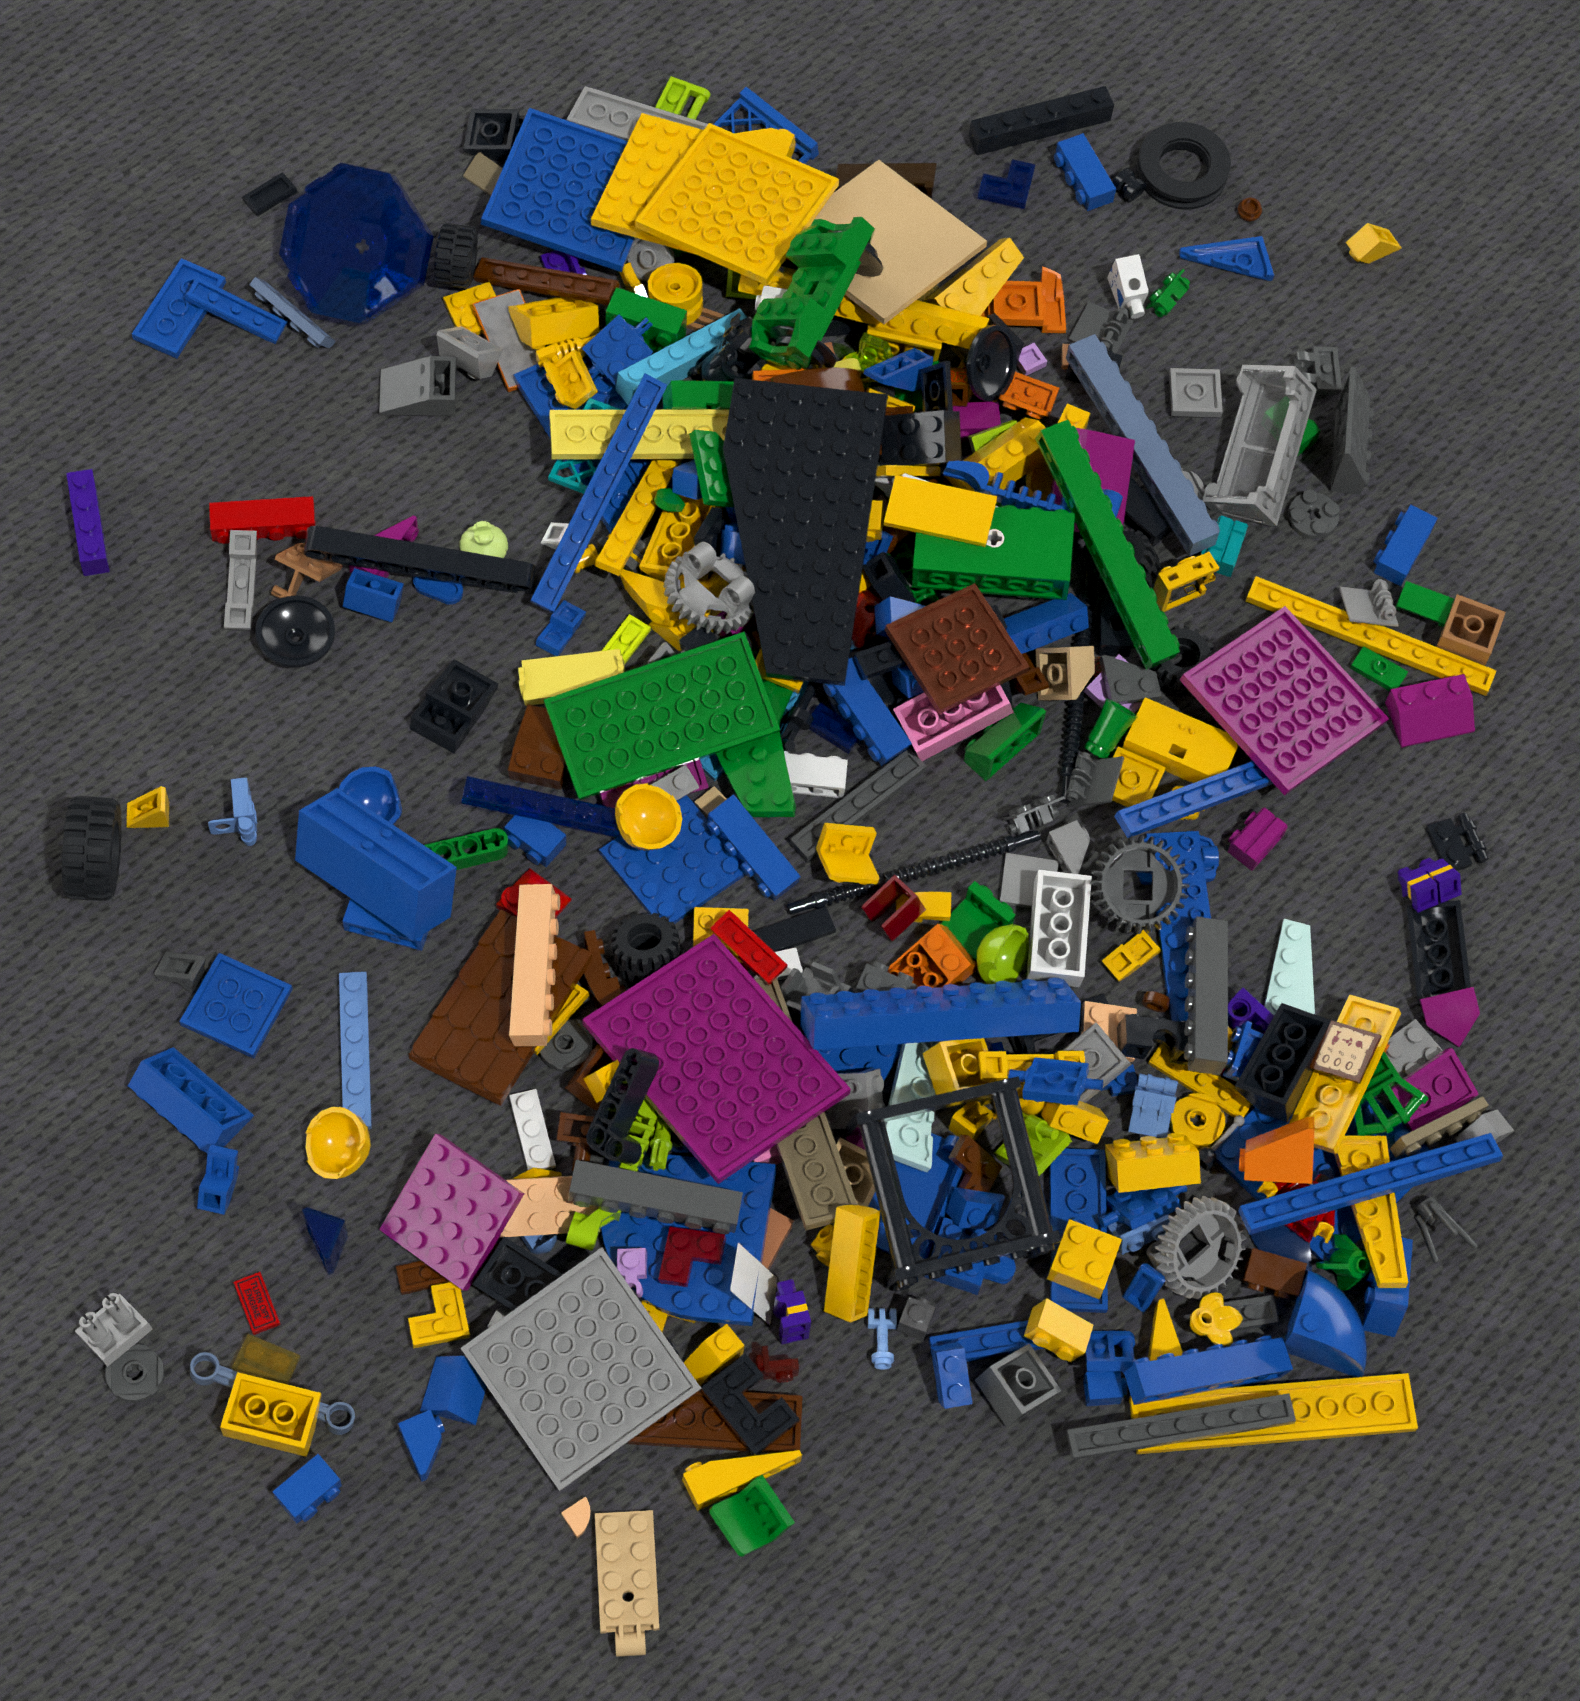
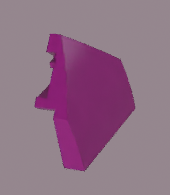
[1420,987,1480,1047]

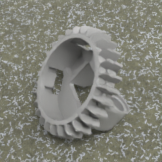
[663,542,755,635]
[1147,1196,1246,1299]

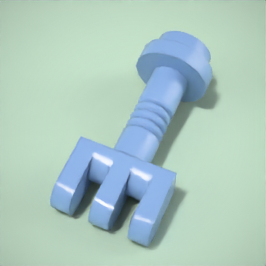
[868,1308,897,1370]

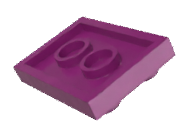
[1390,1048,1479,1132]

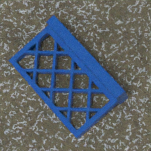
[713,87,819,164]

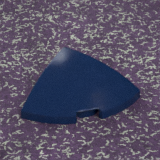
[1249,1225,1312,1271]

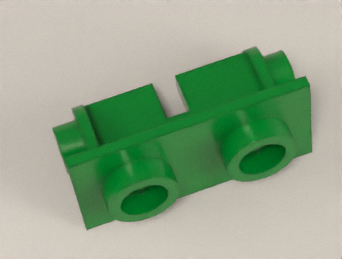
[1145,269,1190,317]

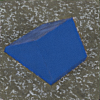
[420,1356,487,1426]

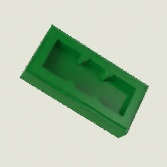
[1350,646,1408,691]

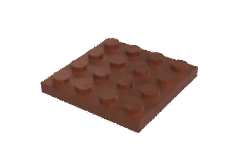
[885,583,1030,714]

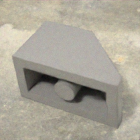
[1046,820,1090,874]

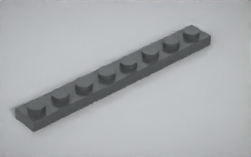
[1066,1393,1296,1460]

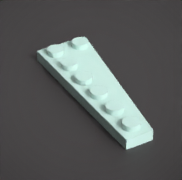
[885,1041,937,1172]

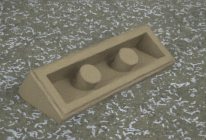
[463,152,503,196]

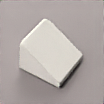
[541,522,569,549]

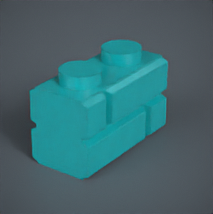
[1201,515,1248,577]

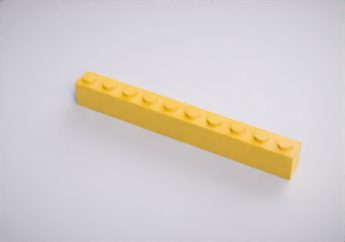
[738,266,989,349]

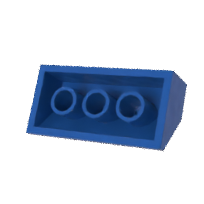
[128,1047,254,1154]

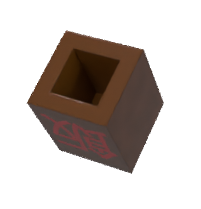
[950,368,969,406]

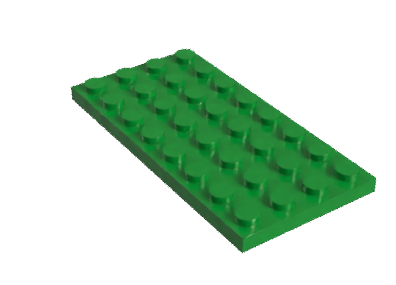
[544,632,780,800]

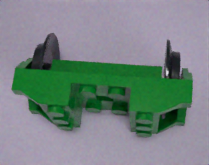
[748,217,884,370]

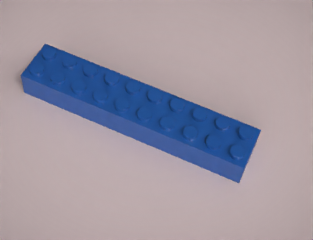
[800,977,1081,1050]

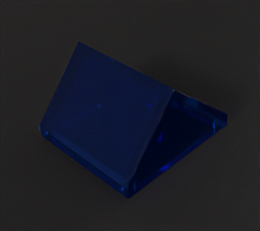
[302,1207,348,1275]

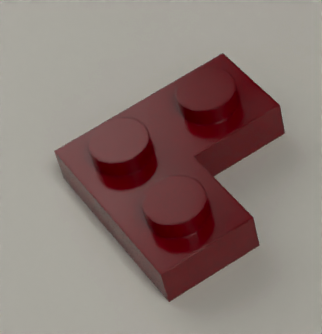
[658,1227,726,1287]

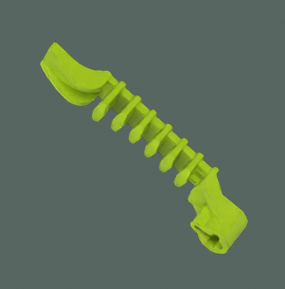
[566,1098,658,1251]

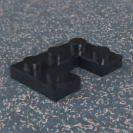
[701,1353,800,1456]

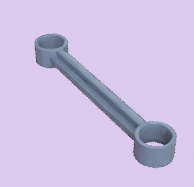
[190,1352,355,1435]

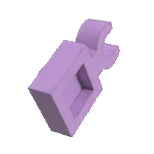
[617,1248,647,1298]

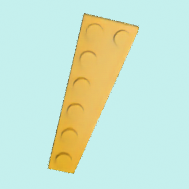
[1334,1136,1408,1288]

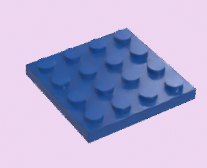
[599,795,746,924]

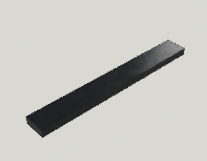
[625,906,836,989]

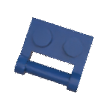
[1085,1331,1136,1374]

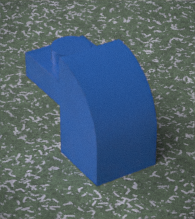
[197,1145,239,1215]

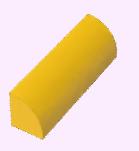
[824,1205,880,1323]

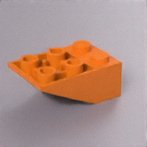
[887,924,977,988]

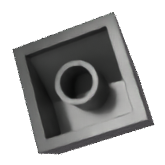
[975,1344,1062,1427]

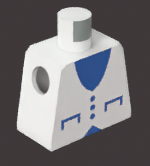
[1107,254,1148,319]

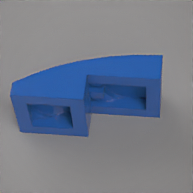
[536,600,586,656]

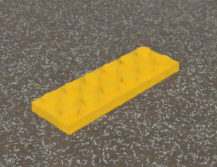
[1289,995,1401,1154]

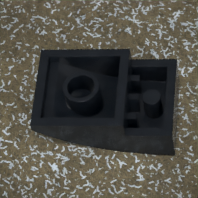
[464,109,526,162]
[410,659,499,754]

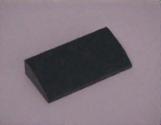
[920,361,953,470]
[1407,900,1471,1007]

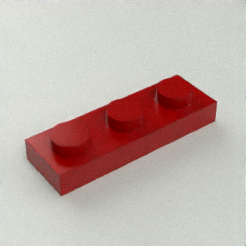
[710,910,788,986]

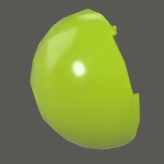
[977,924,1029,984]

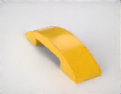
[978,1051,1085,1084]

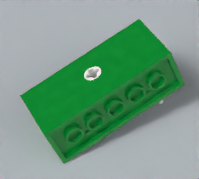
[912,505,1075,600]

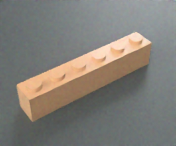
[509,884,560,1046]

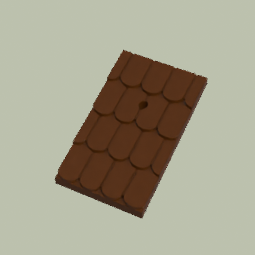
[409,910,592,1106]

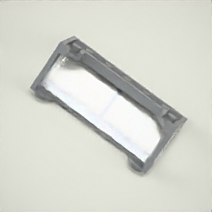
[1203,365,1317,526]

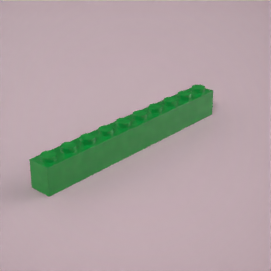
[1035,419,1180,670]

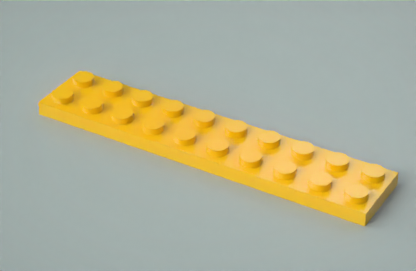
[1129,1373,1418,1454]

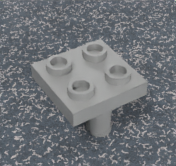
[75,1293,153,1367]

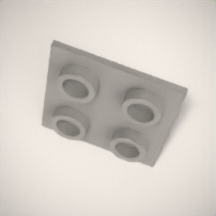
[1339,579,1398,627]

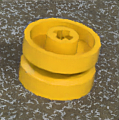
[648,263,703,325]

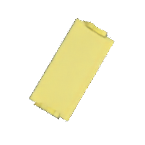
[518,649,625,706]

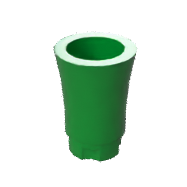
[1085,699,1138,759]

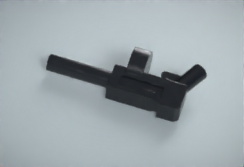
[780,682,820,751]

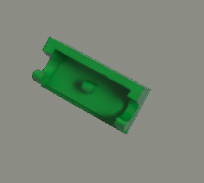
[1395,581,1454,627]

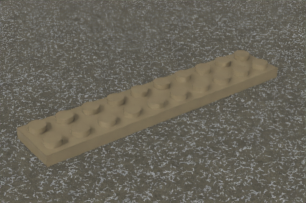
[754,978,857,1231]

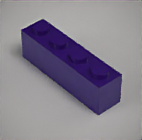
[66,469,110,576]

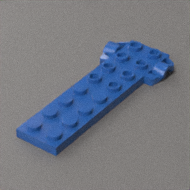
[1136,831,1219,1022]

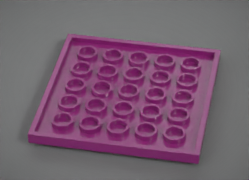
[1180,606,1389,796]

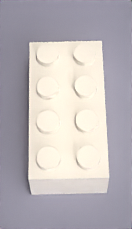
[1026,870,1092,987]

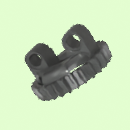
[1090,835,1190,934]

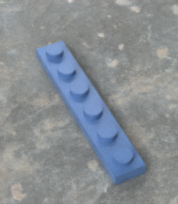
[339,972,372,1129]

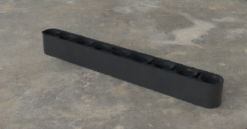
[304,526,536,594]

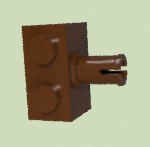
[556,1112,594,1171]

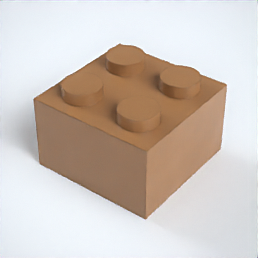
[1436,594,1506,666]

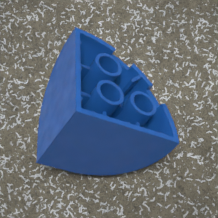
[1284,1269,1367,1377]

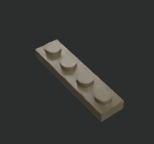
[1390,1096,1489,1158]

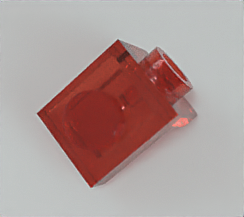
[756,1345,799,1383]

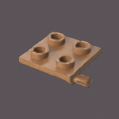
[271,543,343,599]

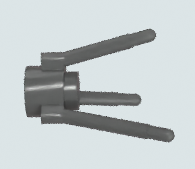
[1415,1196,1478,1263]

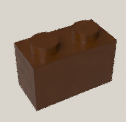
[1242,1248,1307,1300]

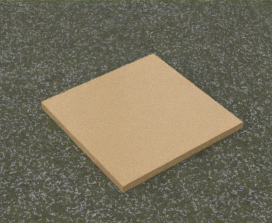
[810,160,987,325]

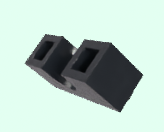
[1117,1014,1188,1065]

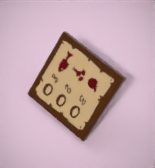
[1310,1020,1382,1084]

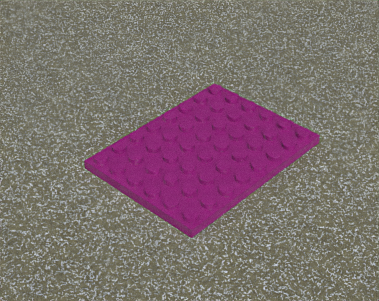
[583,934,851,1184]

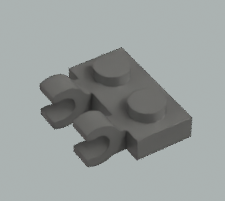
[1293,346,1342,395]

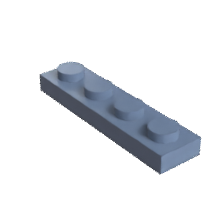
[249,277,336,348]

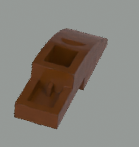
[582,930,626,1009]

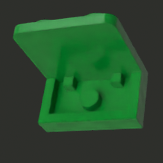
[941,881,1016,961]
[709,1475,795,1557]

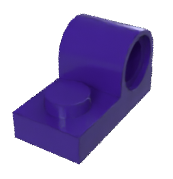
[1228,988,1274,1034]

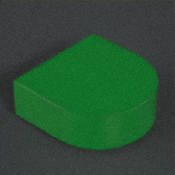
[654,488,685,512]

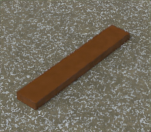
[473,257,620,305]

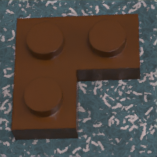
[948,1135,1003,1192]

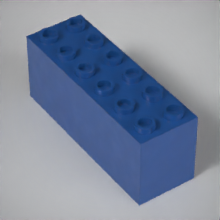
[295,788,457,941]

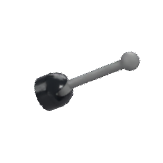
[1198,1115,1245,1171]

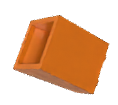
[1239,1116,1315,1184]

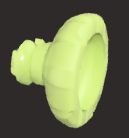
[459,521,508,558]

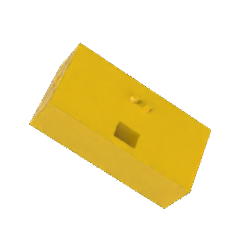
[1123,697,1239,783]

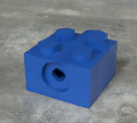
[924,1217,1016,1295]

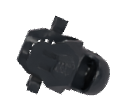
[690,313,768,382]

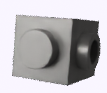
[897,1297,935,1341]

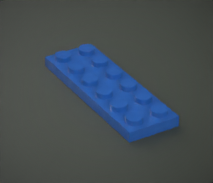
[1049,1148,1108,1313]

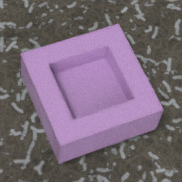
[1017,343,1047,376]

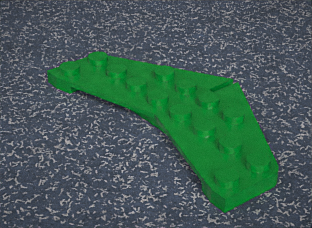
[715,647,796,817]

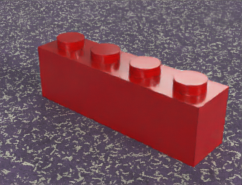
[209,496,316,544]

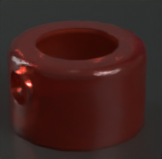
[852,590,881,648]

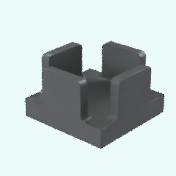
[781,962,853,1024]

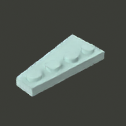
[1264,919,1315,1015]

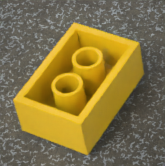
[1105,1133,1201,1193]

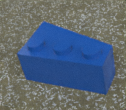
[1362,1237,1413,1337]

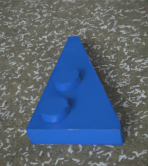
[1179,236,1274,281]

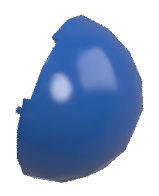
[339,766,402,825]

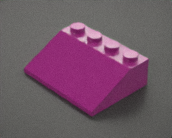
[1050,428,1135,536]

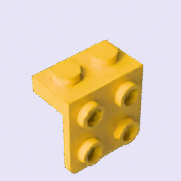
[816,823,879,885]

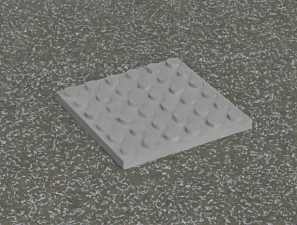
[461,1247,702,1491]

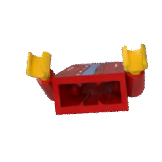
[1256,1174,1335,1244]

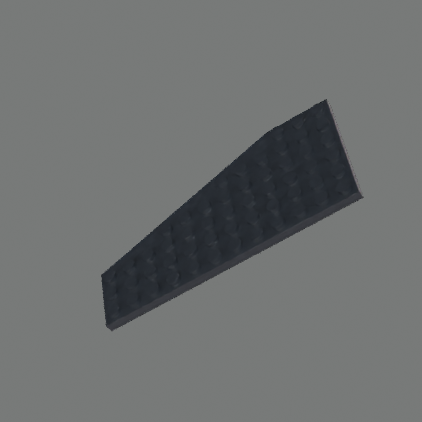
[723,378,888,686]

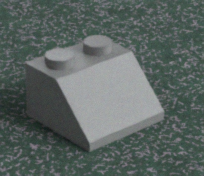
[437,326,503,380]

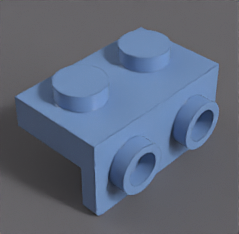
[1107,1214,1170,1255]

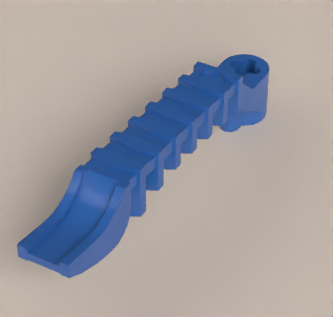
[943,461,1123,523]

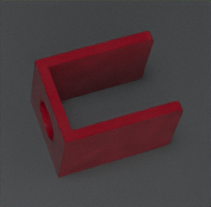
[861,875,926,941]

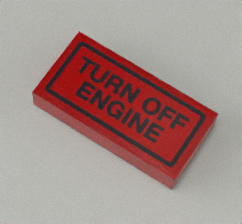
[233,1272,280,1335]

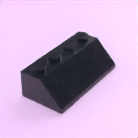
[1235,1003,1331,1122]

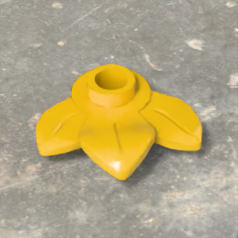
[1190,1292,1243,1346]

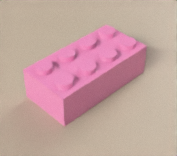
[893,685,1014,761]

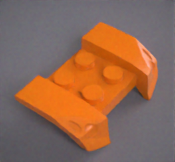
[981,266,1066,333]

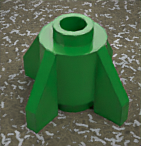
[1316,1233,1371,1290]

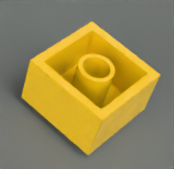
[922,1038,991,1095]
[1047,1219,1122,1299]

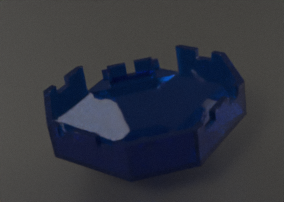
[279,163,434,324]

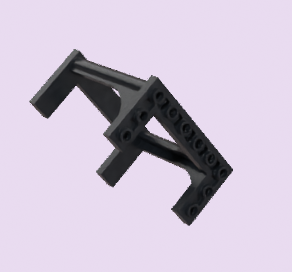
[845,1076,1061,1292]

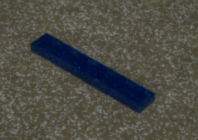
[461,776,620,838]

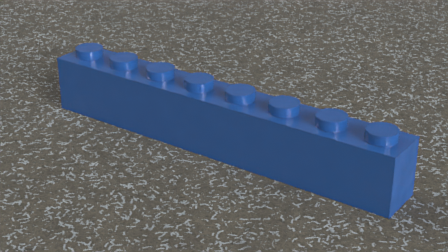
[892,593,1089,698]

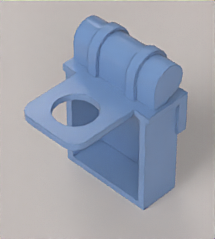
[208,778,257,846]
[1128,1074,1178,1138]

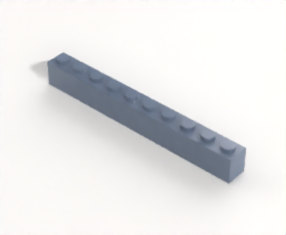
[1066,334,1220,556]

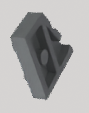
[1099,655,1162,705]

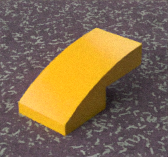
[896,892,951,923]
[1102,930,1161,982]

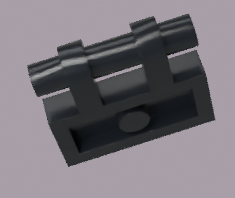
[1426,813,1489,871]

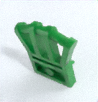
[1355,1052,1428,1136]

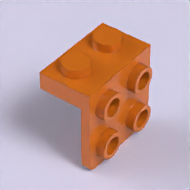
[999,371,1060,419]

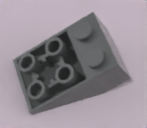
[379,356,457,416]

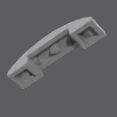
[224,530,257,630]

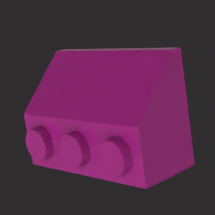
[1385,674,1475,748]

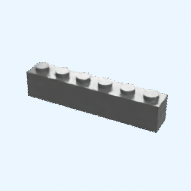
[1184,916,1228,1075]
[568,1160,743,1234]

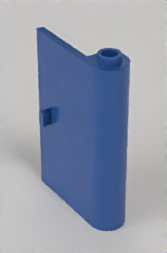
[868,1133,963,1259]

